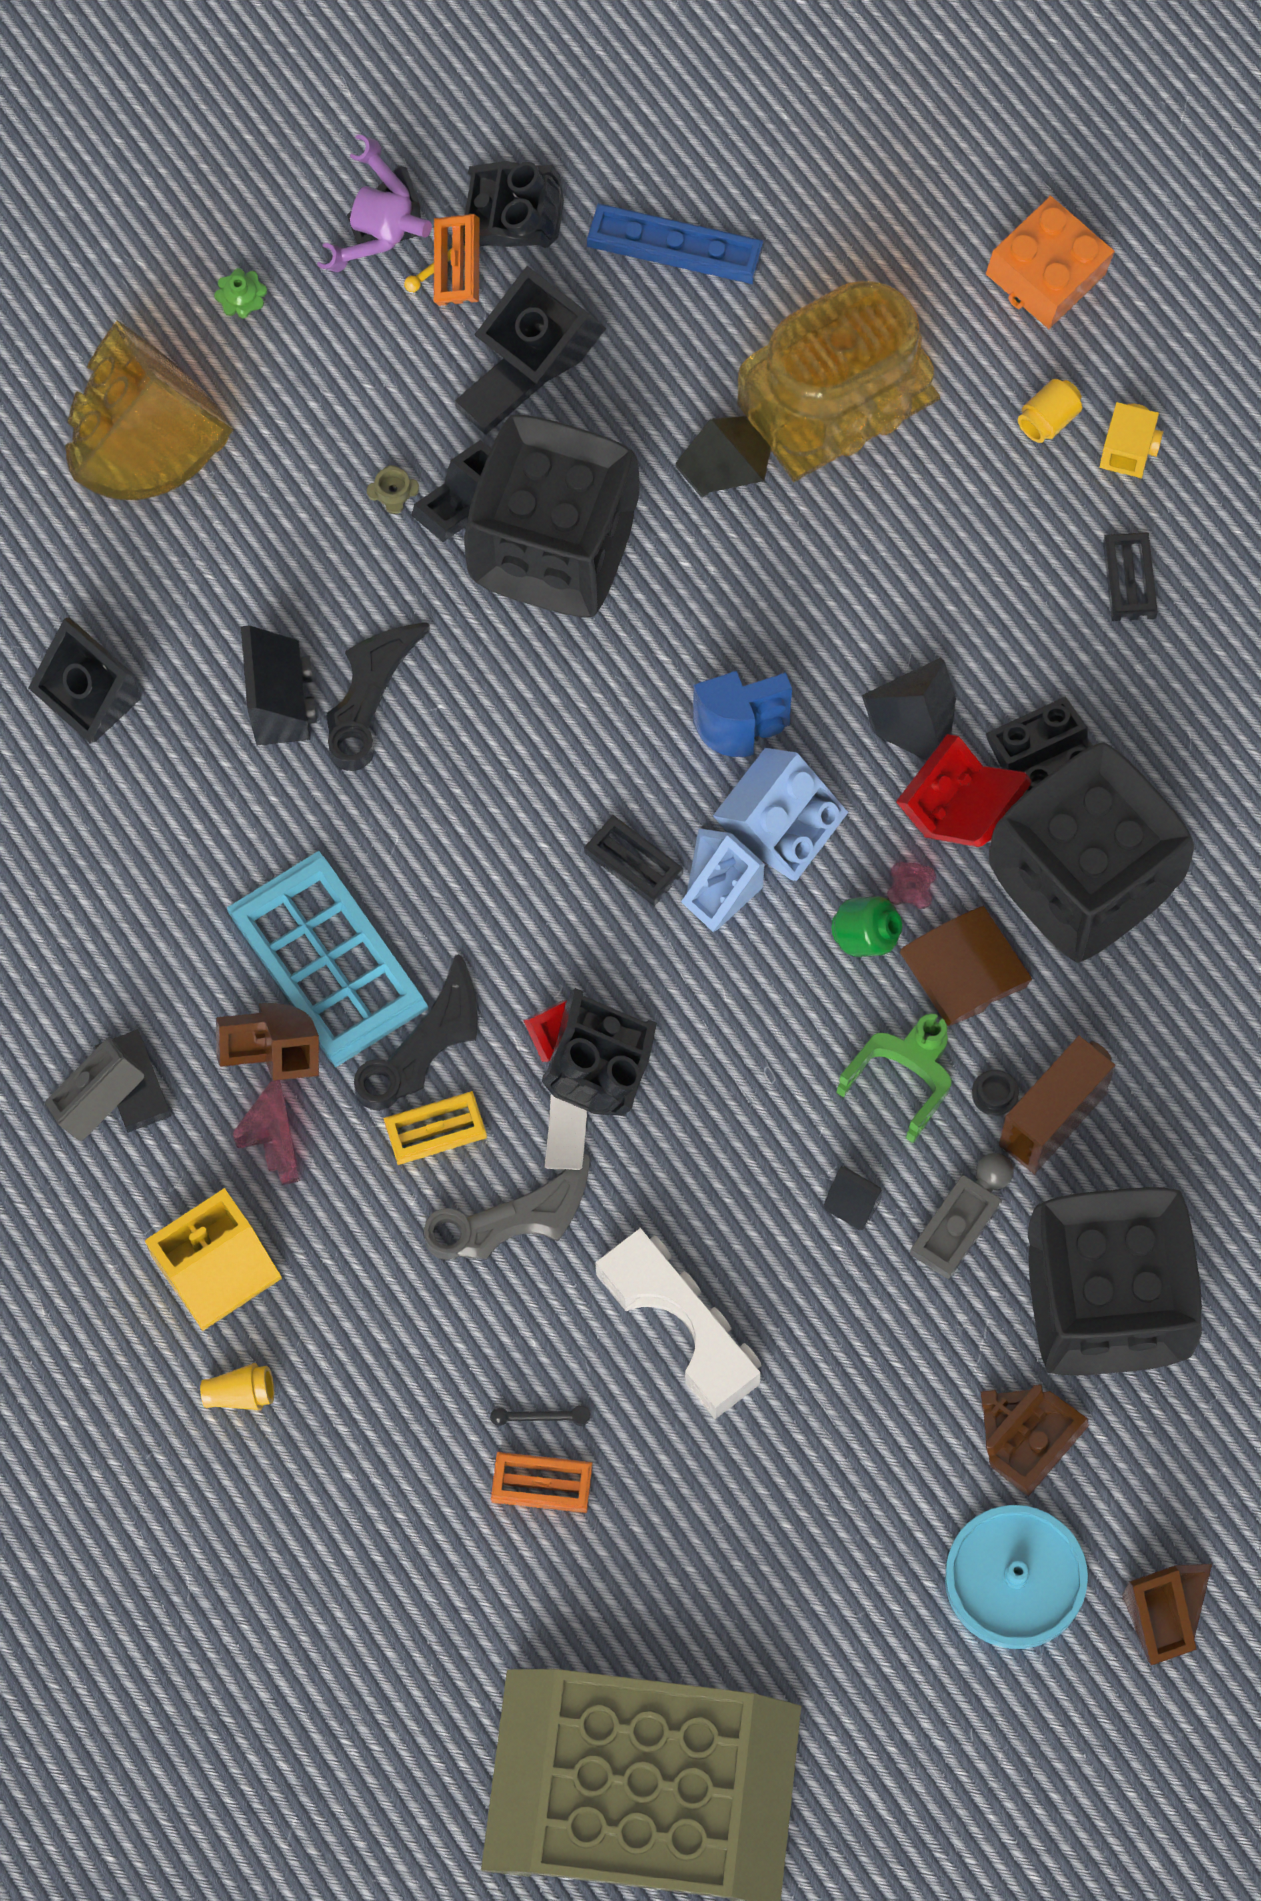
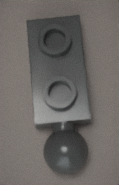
[910,1153,1013,1280]

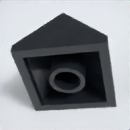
[28,617,140,743]

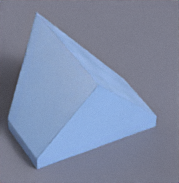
[681,828,764,932]

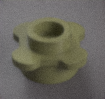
[367,465,419,514]

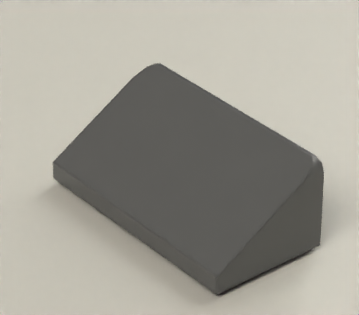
[45,1037,144,1141]

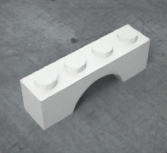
[596,1228,761,1419]

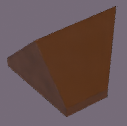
[1122,1564,1212,1666]

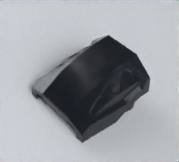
[464,161,564,248]
[542,988,657,1116]

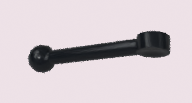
[490,1405,591,1426]

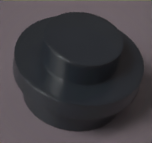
[972,1070,1019,1116]

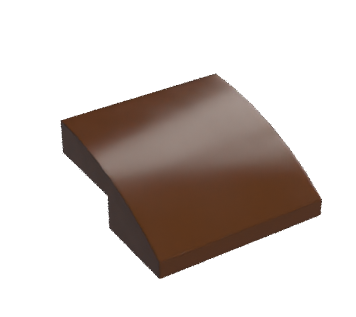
[900,905,1033,1027]

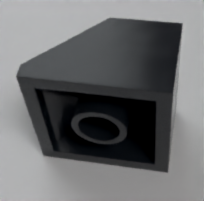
[474,266,607,386]
[240,625,317,746]

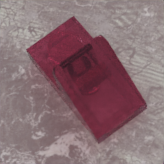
[233,1080,300,1185]

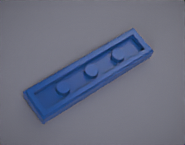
[587,203,763,284]

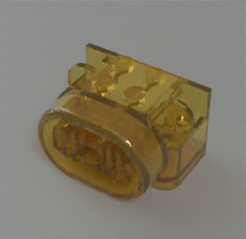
[737,281,940,482]

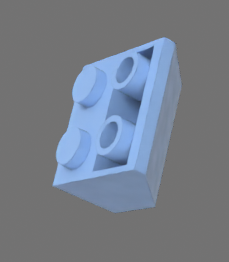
[713,748,848,881]

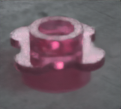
[887,862,936,909]

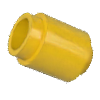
[1018,379,1082,443]

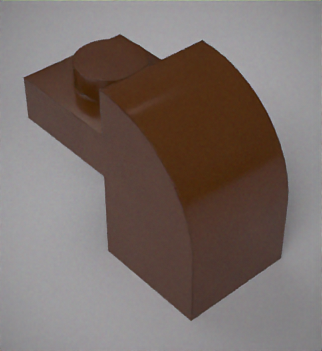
[216,1003,319,1081]

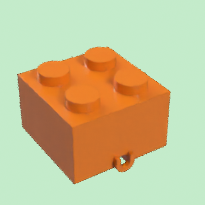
[986,195,1115,329]

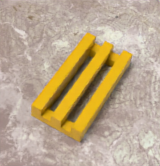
[383,1091,487,1165]

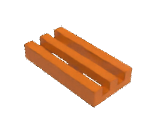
[434,214,480,306]
[491,1452,593,1513]

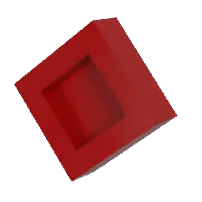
[523,1000,567,1062]

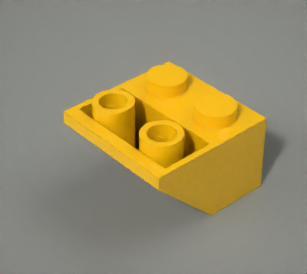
[144,1188,282,1331]

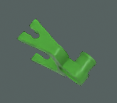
[836,1014,951,1143]

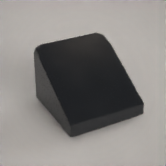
[824,1166,882,1230]

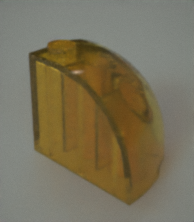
[65,320,234,500]

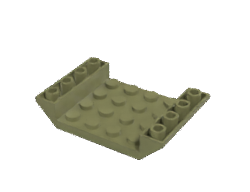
[481,1669,801,1901]

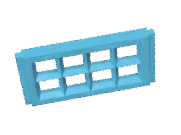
[227,851,428,1068]

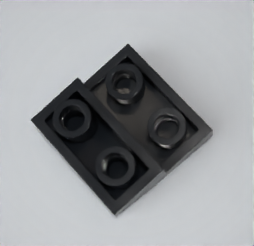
[986,696,1093,794]

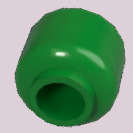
[831,896,902,957]

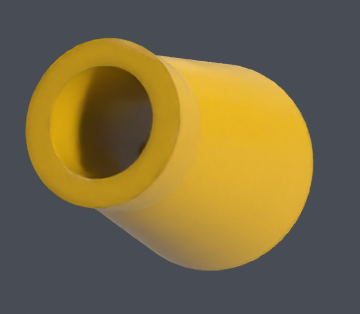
[200,1363,274,1410]

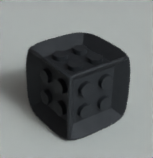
[464,415,639,617]
[989,742,1194,963]
[1028,1187,1202,1376]

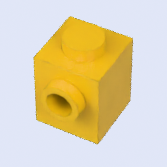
[1099,402,1164,479]

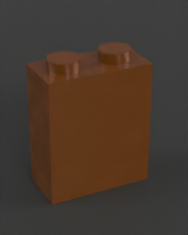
[999,1035,1115,1175]

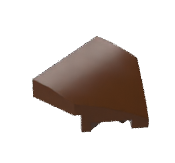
[981,1384,1089,1497]

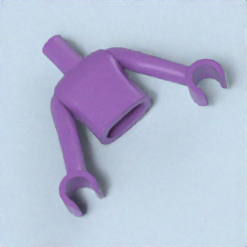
[317,135,432,272]

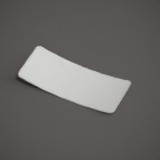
[545,1094,587,1170]

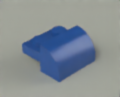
[693,671,792,757]

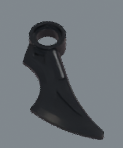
[327,622,430,771]
[354,955,477,1111]

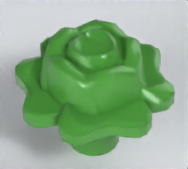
[214,268,267,319]

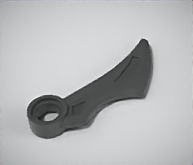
[424,1154,590,1260]

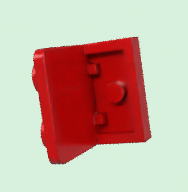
[896,734,1031,847]

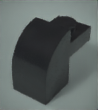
[411,440,491,542]

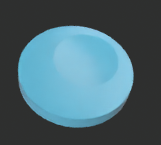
[945,1505,1088,1649]

